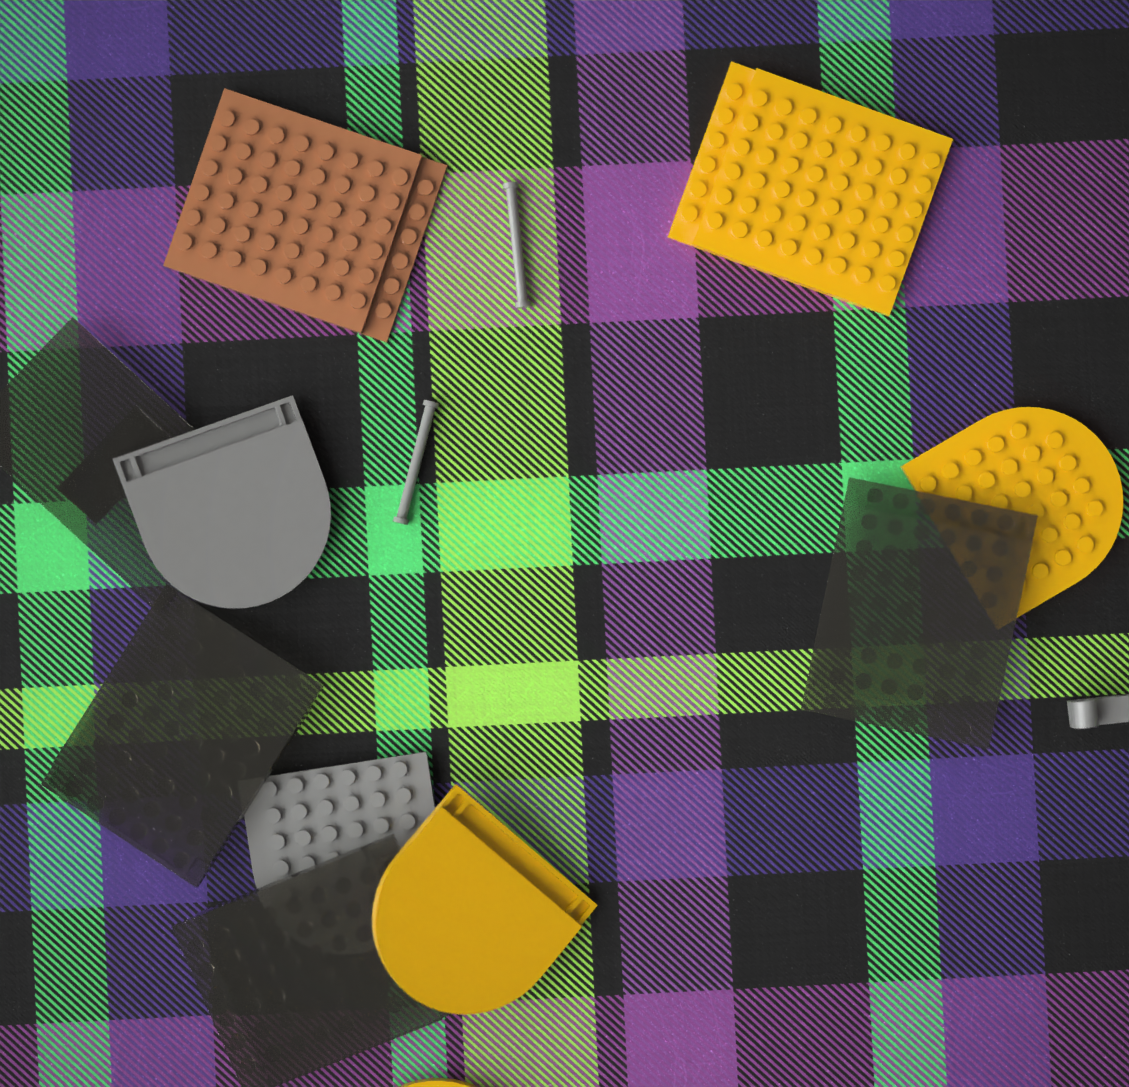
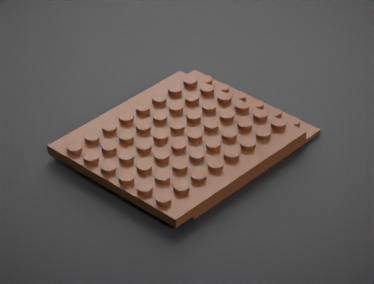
[163,88,447,343]

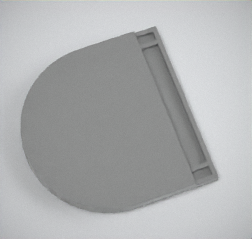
[113,395,331,609]
[239,751,436,953]

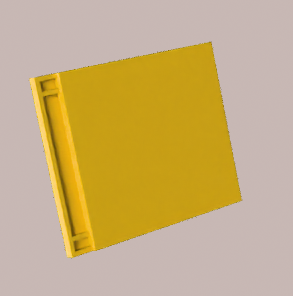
[667,61,953,316]

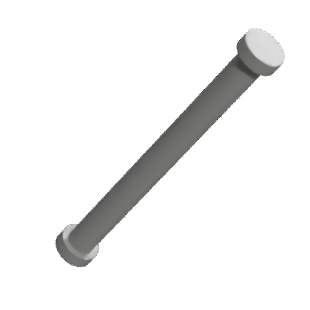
[503,182,531,309]
[393,400,439,525]

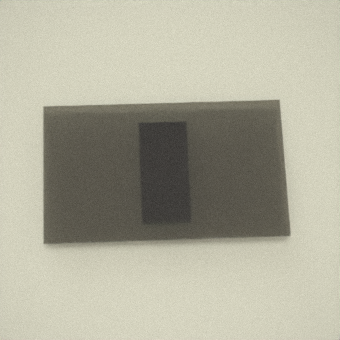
[0,317,195,612]

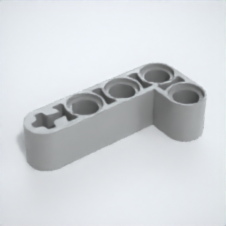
[1067,694,1129,729]

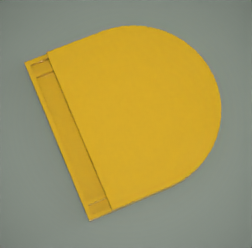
[901,407,1123,629]
[372,784,598,1015]

